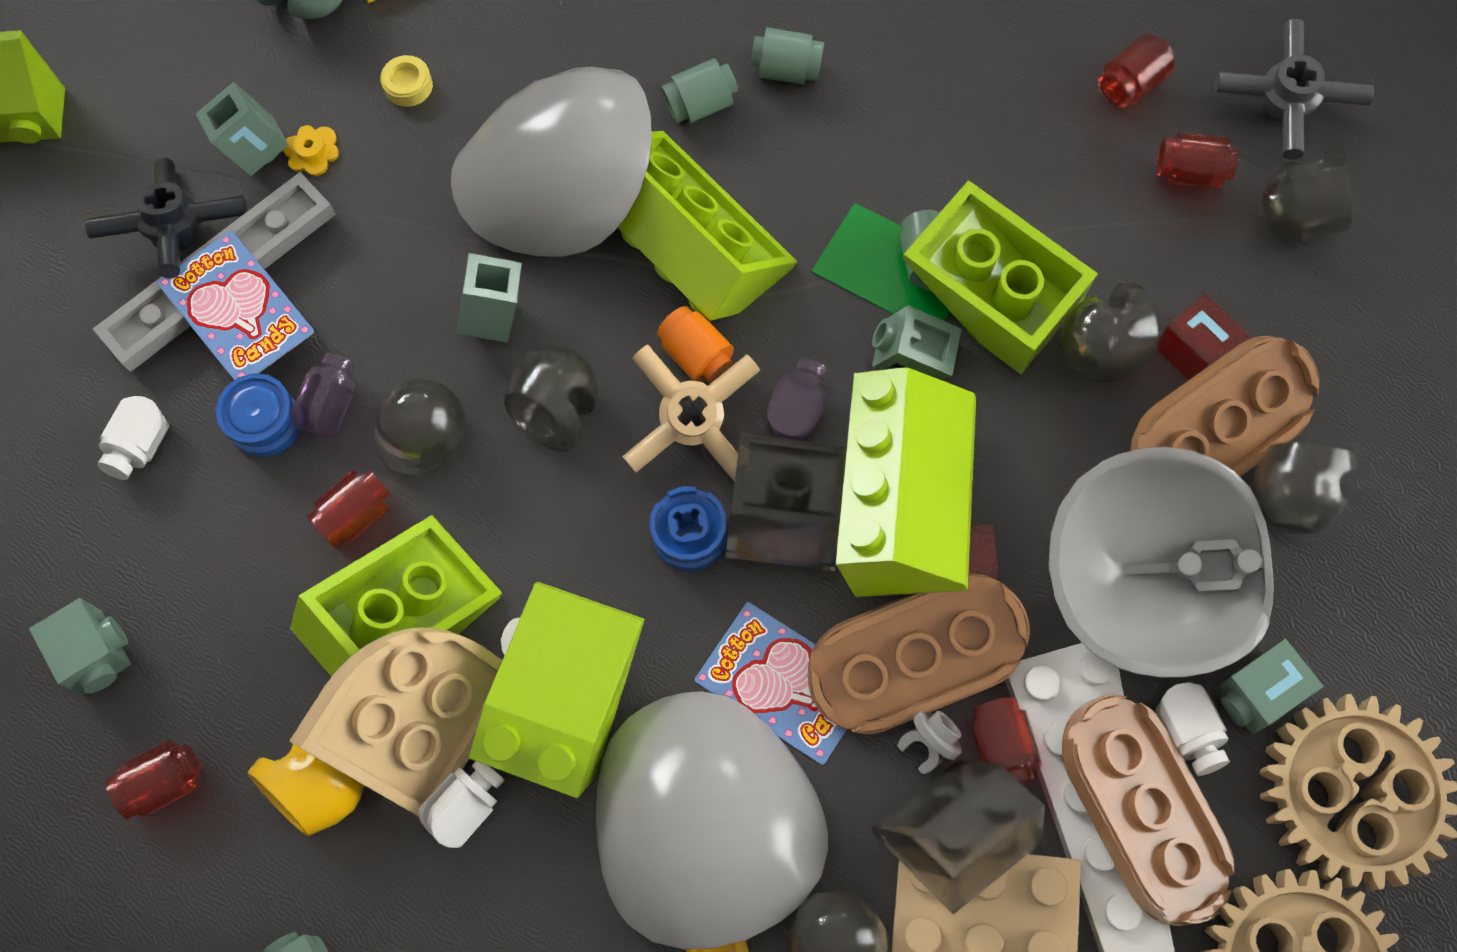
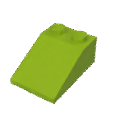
[902,180,1098,375]
[290,515,502,677]
[468,582,645,798]

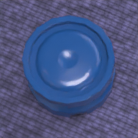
[215,373,302,458]
[650,486,727,571]

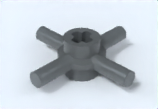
[1214,19,1374,160]

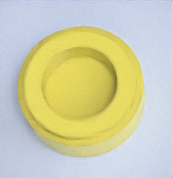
[380,55,433,107]

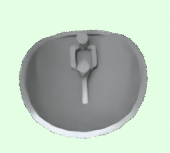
[451,67,652,257]
[1049,447,1274,677]
[596,691,828,950]

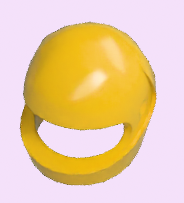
[247,744,365,837]

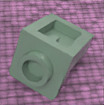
[872,305,961,381]

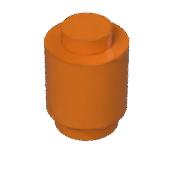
[657,306,734,384]

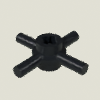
[84,158,247,279]

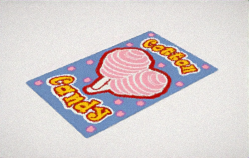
[157,230,314,380]
[695,602,847,765]

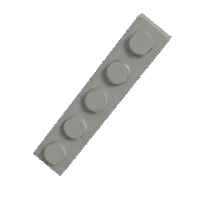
[93,172,336,372]

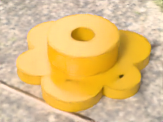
[283,125,339,176]

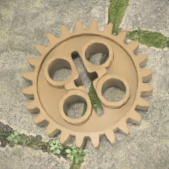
[1259,694,1457,891]
[1201,869,1400,952]

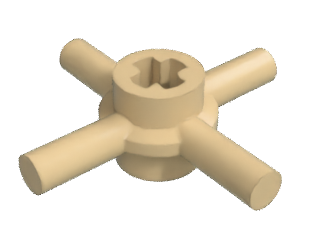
[622,344,760,482]

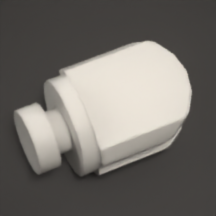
[97,396,169,480]
[1155,683,1230,776]
[418,761,505,848]

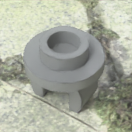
[897,710,962,774]

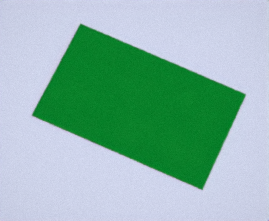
[811,203,950,321]

